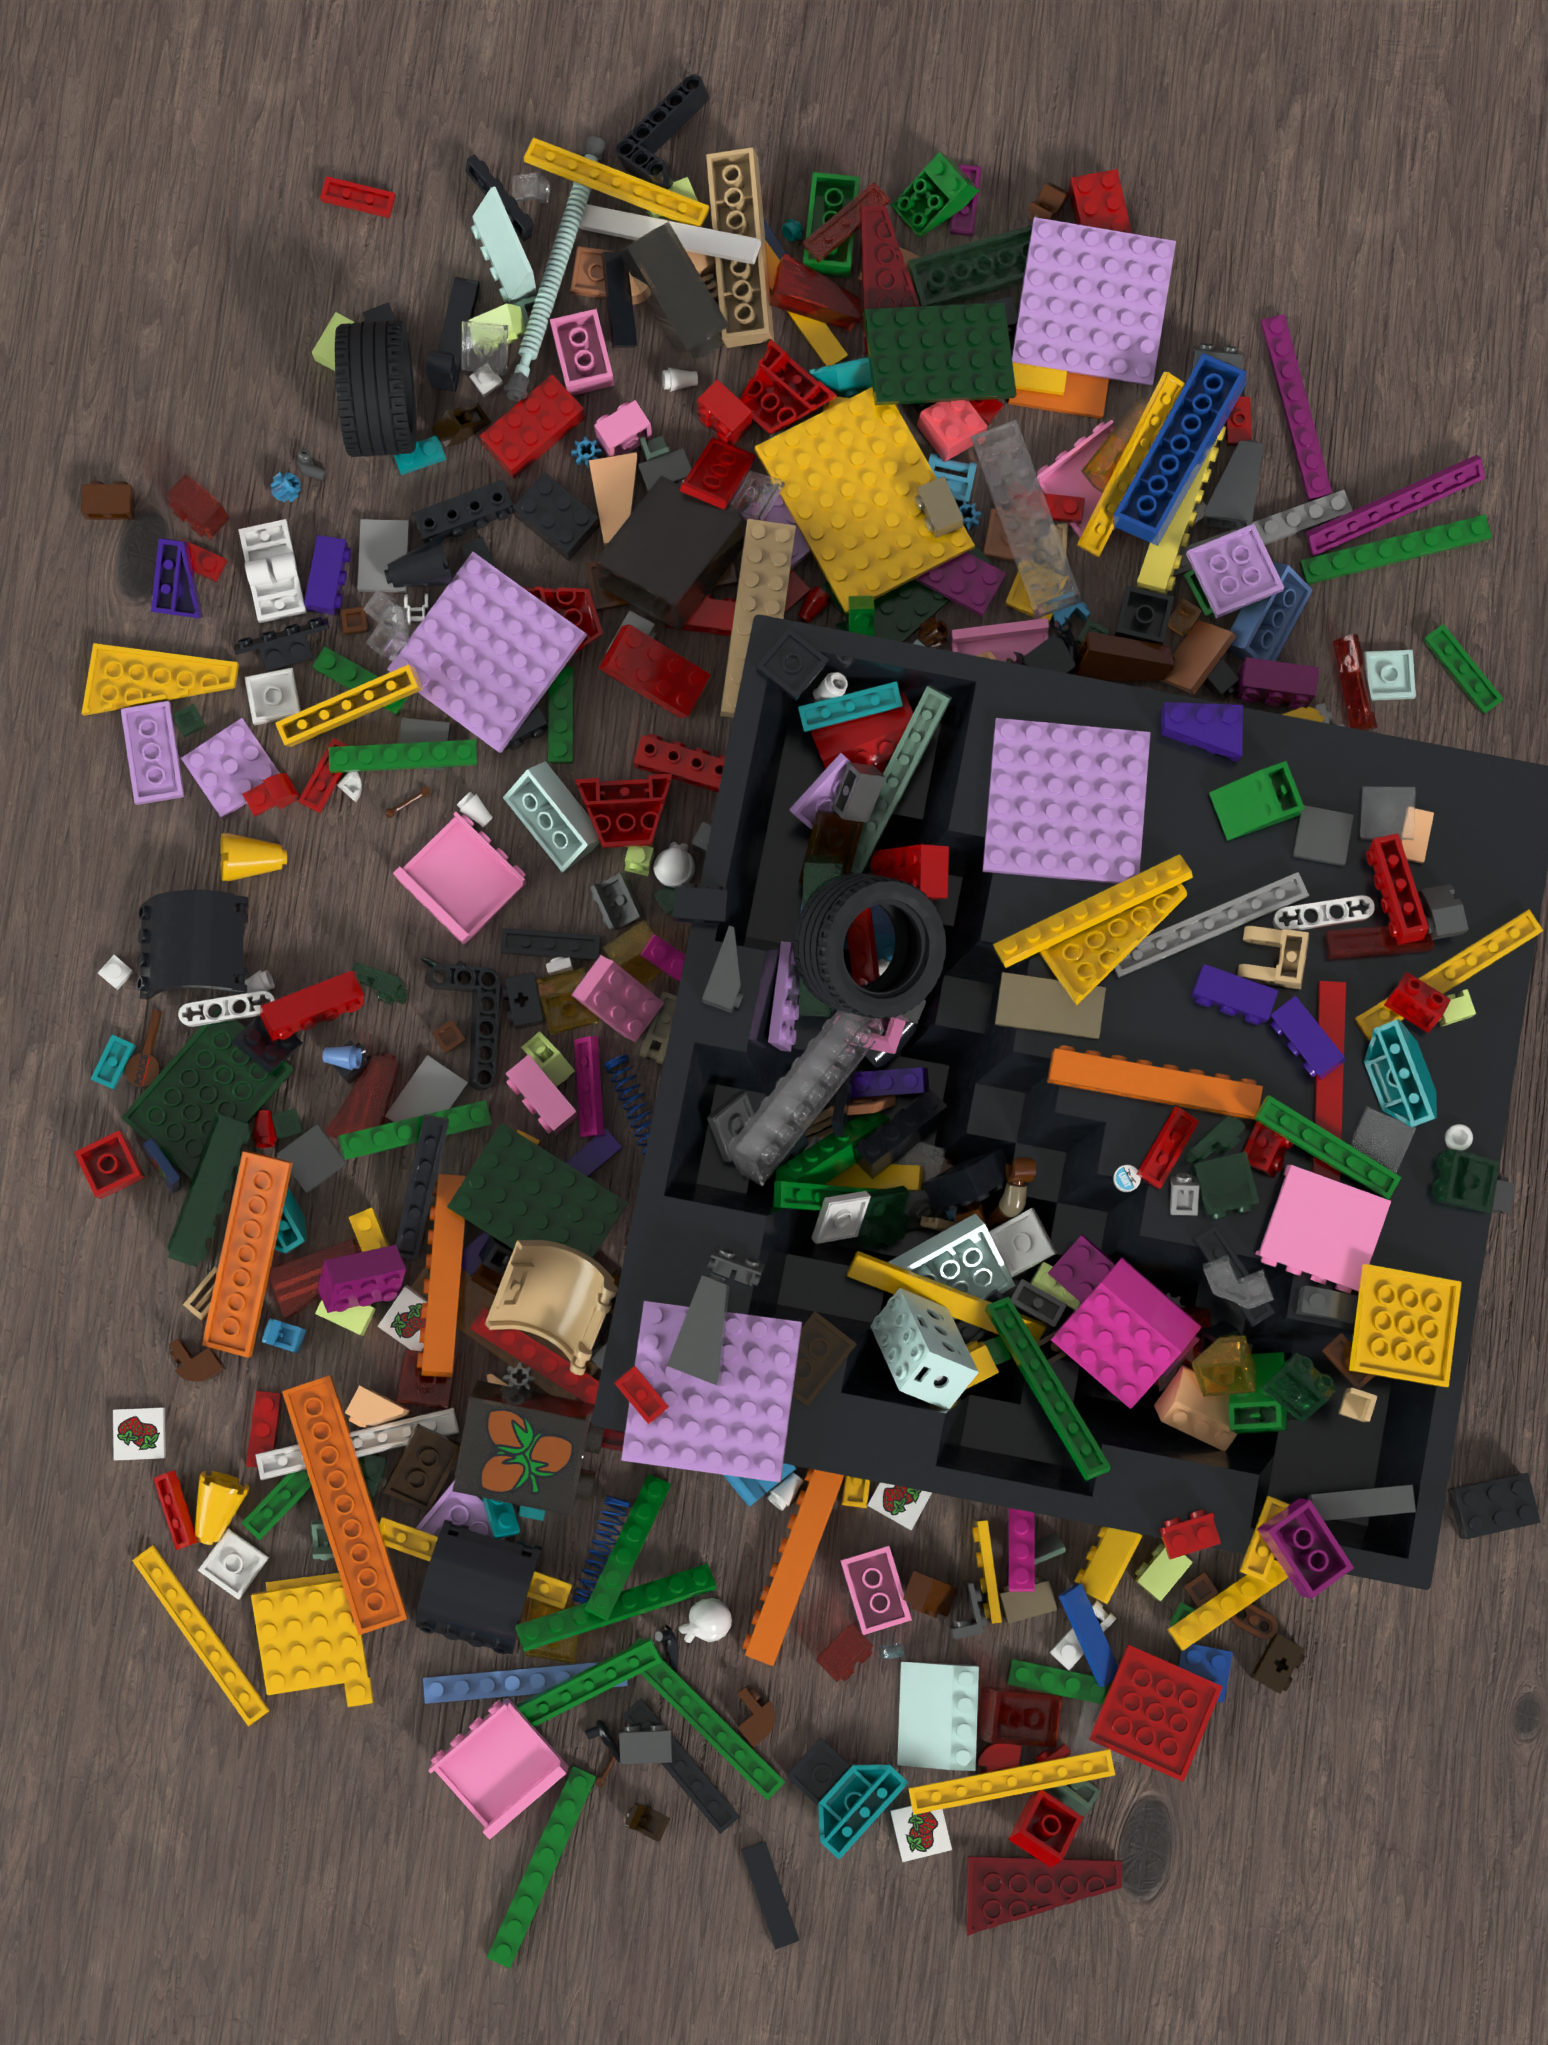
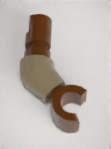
[987,1157,1036,1227]

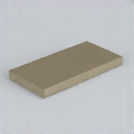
[995,972,1106,1040]

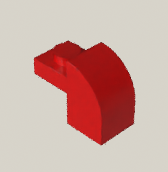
[242,773,300,817]
[976,1741,1022,1774]

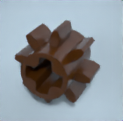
[918,617,948,648]

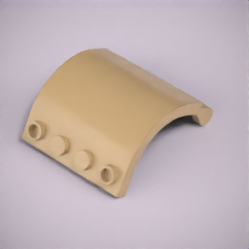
[485,1240,618,1375]

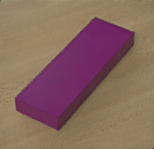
[950,164,982,237]

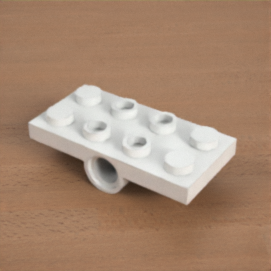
[239,519,307,623]

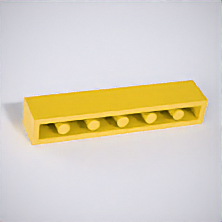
[275,664,424,747]

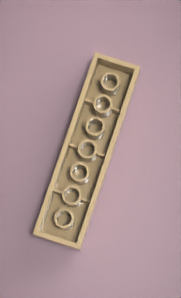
[706,147,774,348]
[720,519,796,718]

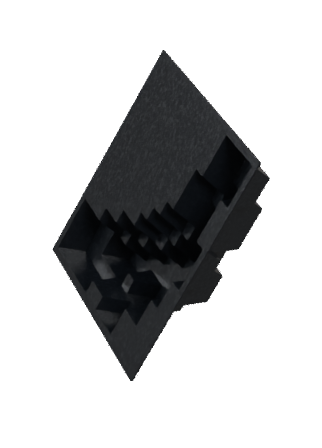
[592,615,1548,1590]

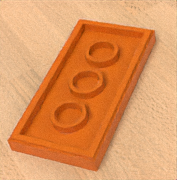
[1008,372,1109,419]

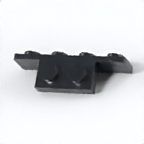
[234,617,330,671]

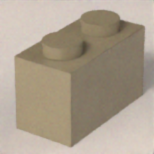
[914,476,964,538]
[998,1576,1057,1624]

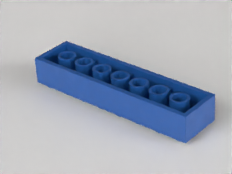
[1114,353,1246,546]

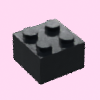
[1114,586,1174,645]

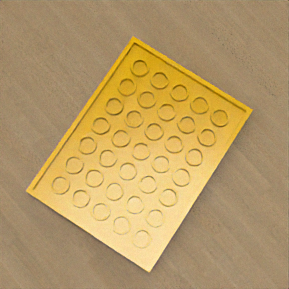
[755,387,975,614]

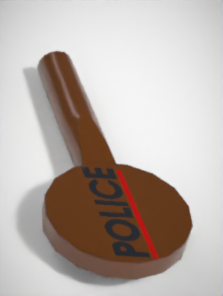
[125,1010,162,1087]

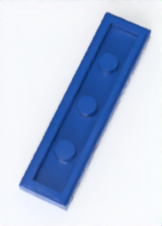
[1059,1583,1118,1687]

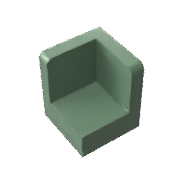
[639,436,670,461]

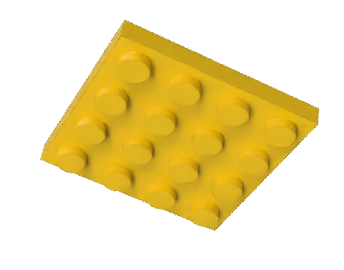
[1349,1264,1462,1387]
[251,1579,369,1695]

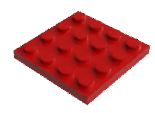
[1088,1644,1223,1782]

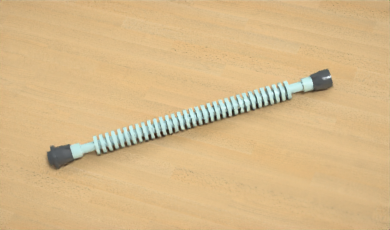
[504,136,606,401]

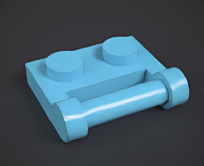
[928,453,977,504]

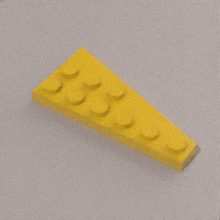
[81,643,239,716]
[1039,884,1187,1006]

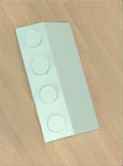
[503,761,600,873]

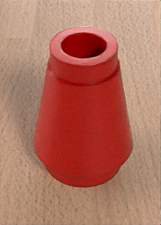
[798,586,831,623]
[252,1110,277,1148]

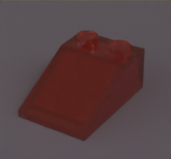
[977,1686,1062,1747]

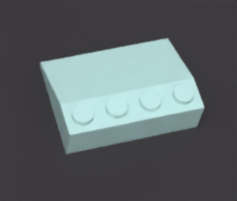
[471,187,537,305]
[888,1213,1015,1320]
[897,1662,979,1771]

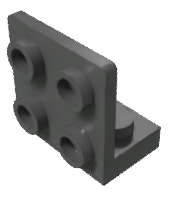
[949,1581,987,1640]

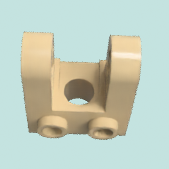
[1237,926,1309,989]

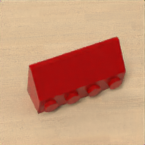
[811,691,913,769]

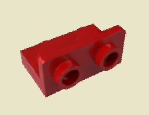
[1384,972,1451,1033]
[1239,1121,1294,1178]
[1159,1509,1221,1560]

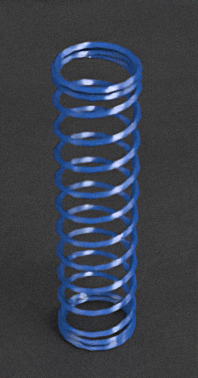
[604,1054,653,1159]
[572,1495,632,1604]

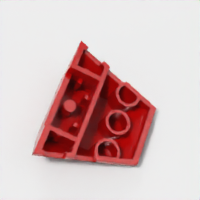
[740,339,837,435]
[523,586,603,655]
[575,774,673,848]

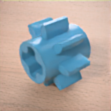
[571,437,602,469]
[270,472,301,502]
[958,500,981,532]

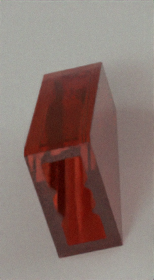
[770,253,863,331]
[325,1053,401,1139]
[269,1239,362,1319]

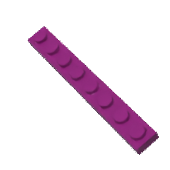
[1260,314,1333,501]
[1305,455,1485,556]

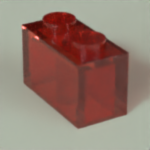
[815,1623,873,1682]

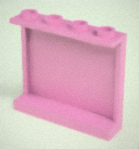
[1035,420,1127,539]
[950,618,1049,662]
[393,812,527,945]
[1255,1165,1391,1294]
[428,1698,569,1840]

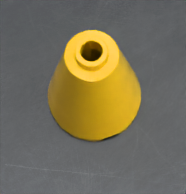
[220,833,287,882]
[195,1471,250,1545]

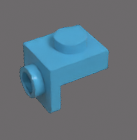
[1052,598,1091,632]
[262,1318,307,1354]

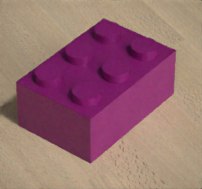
[1235,657,1319,710]
[318,1245,406,1313]
[1257,1498,1354,1599]

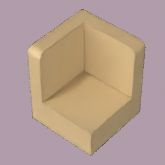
[1338,1388,1377,1422]

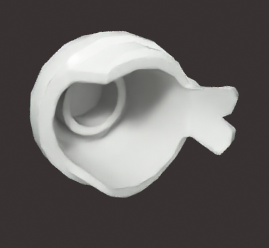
[653,842,695,887]
[678,1598,732,1643]

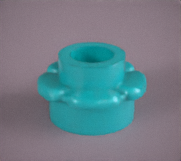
[782,218,803,242]

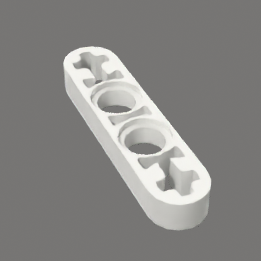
[1273,895,1375,931]
[178,991,275,1027]

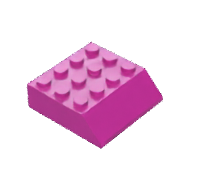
[1051,1258,1202,1409]

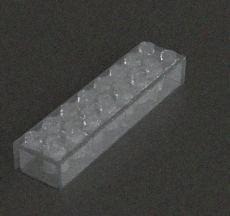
[971,420,1081,619]
[727,1010,884,1186]

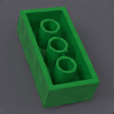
[803,172,860,278]

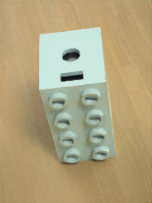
[870,1288,979,1409]

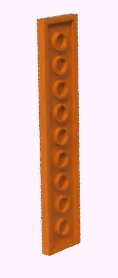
[282,1375,408,1635]

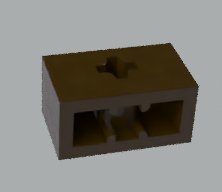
[1250,1633,1305,1694]

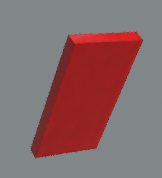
[680,437,756,510]

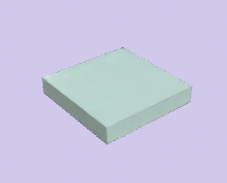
[1363,650,1416,701]

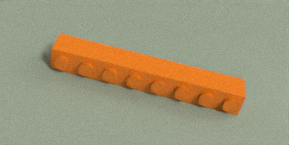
[1047,1045,1263,1120]
[417,1174,466,1378]
[742,1469,845,1666]

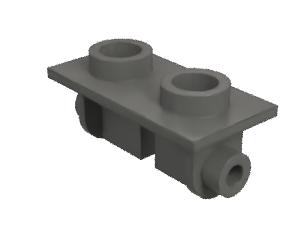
[708,1247,765,1286]

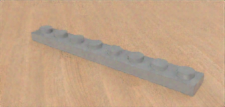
[1173,490,1353,577]
[1114,872,1309,978]

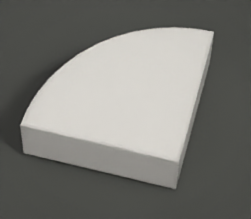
[337,772,362,803]

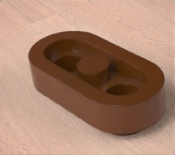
[1229,1604,1278,1639]

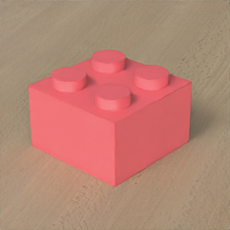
[917,400,988,462]

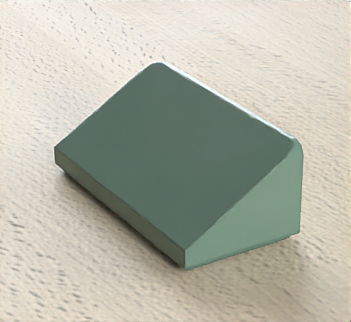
[1035,1534,1066,1565]
[1048,1781,1101,1815]

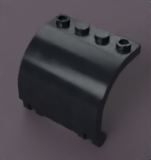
[137,890,249,1000]
[415,1519,542,1655]

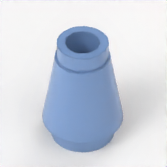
[323,1045,362,1070]

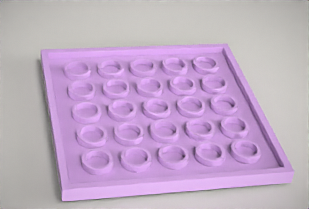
[1012,217,1176,386]
[387,552,587,753]
[982,718,1151,884]
[621,1301,802,1483]

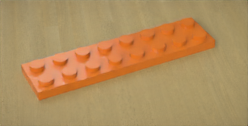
[202,1150,293,1358]

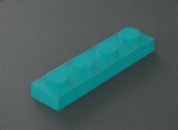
[798,681,904,732]

